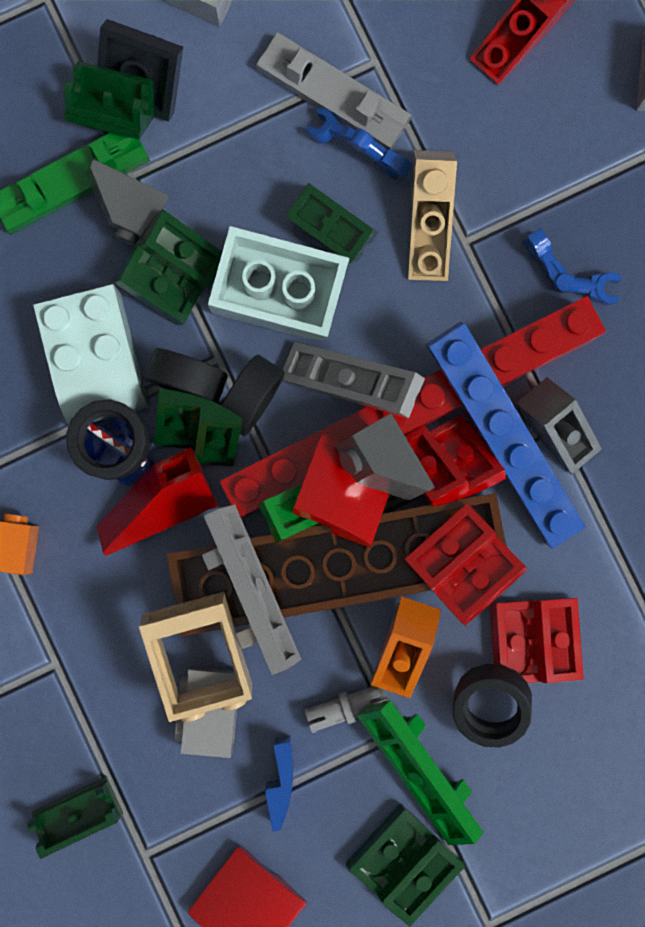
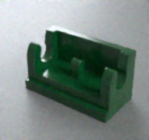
[64,61,154,140]
[285,183,378,264]
[27,776,124,859]

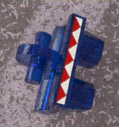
[84,417,155,486]

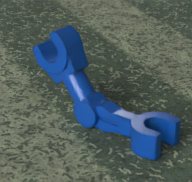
[306,108,413,180]
[522,228,621,305]

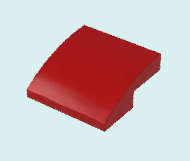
[405,414,506,506]
[293,434,389,548]
[405,503,527,627]
[490,598,584,683]
[187,847,308,927]

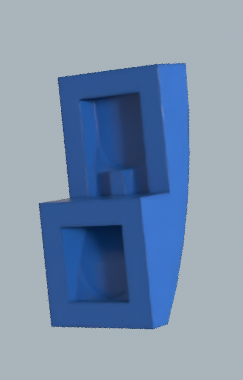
[265,736,294,831]

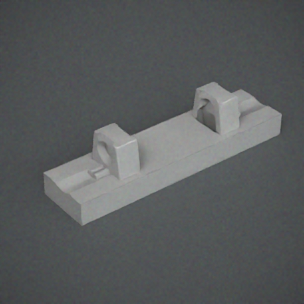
[256,32,411,150]
[282,342,425,418]
[202,504,302,675]

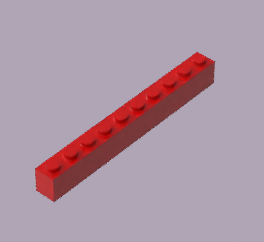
[220,295,606,519]

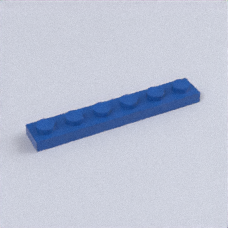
[425,321,586,549]

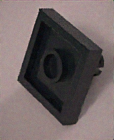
[97,19,183,122]

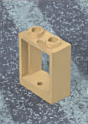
[139,591,252,722]

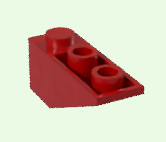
[469,0,575,85]
[96,448,218,556]

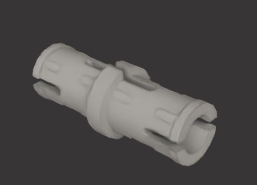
[304,686,388,733]

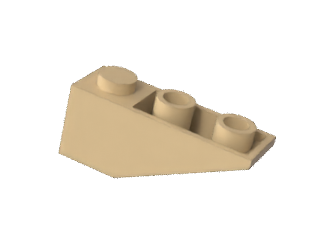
[408,150,457,281]

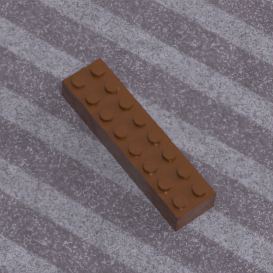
[167,493,506,637]

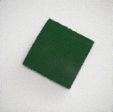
[113,209,222,325]
[154,389,242,466]
[345,804,466,927]

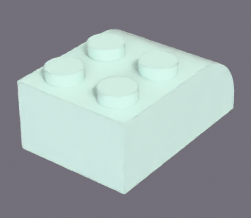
[208,226,349,340]
[33,284,150,425]

